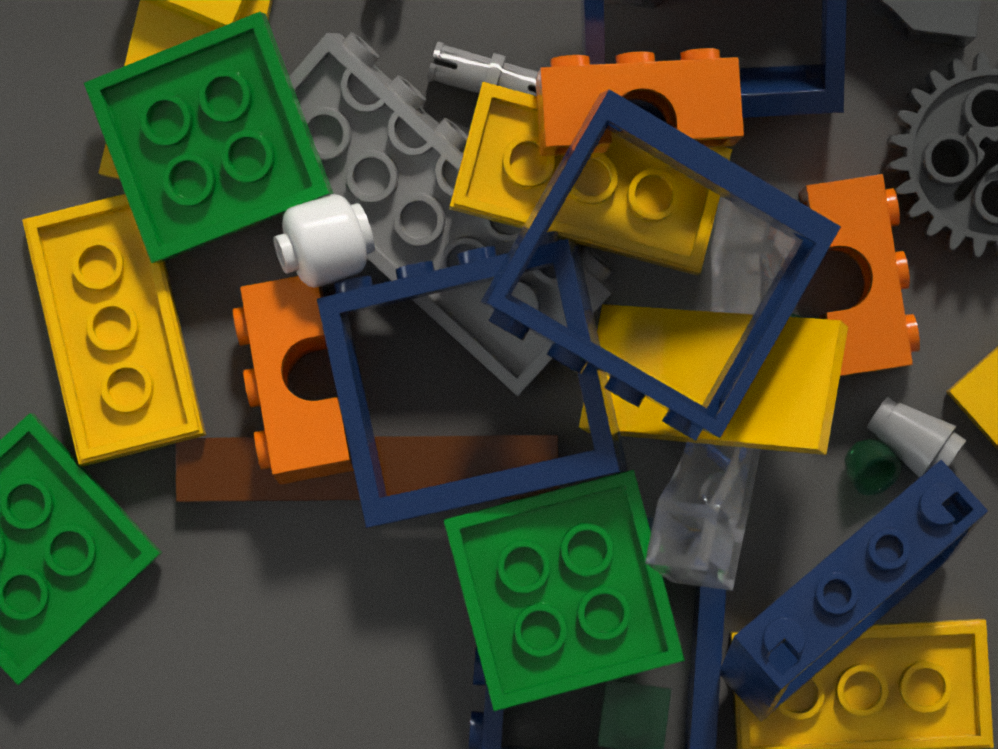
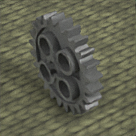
[886,52,998,260]

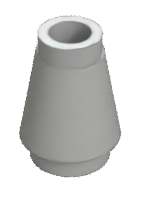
[867,396,967,478]

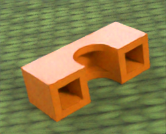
[535,48,744,157]
[799,174,920,377]
[233,276,354,485]

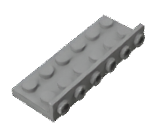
[289,32,617,396]

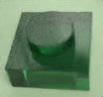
[597,680,671,749]

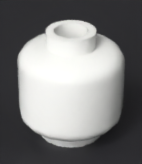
[273,194,375,288]

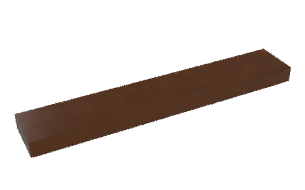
[176,435,559,502]

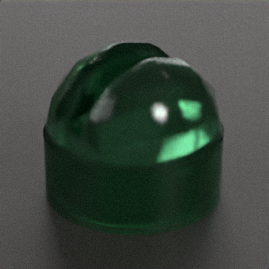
[844,439,901,495]

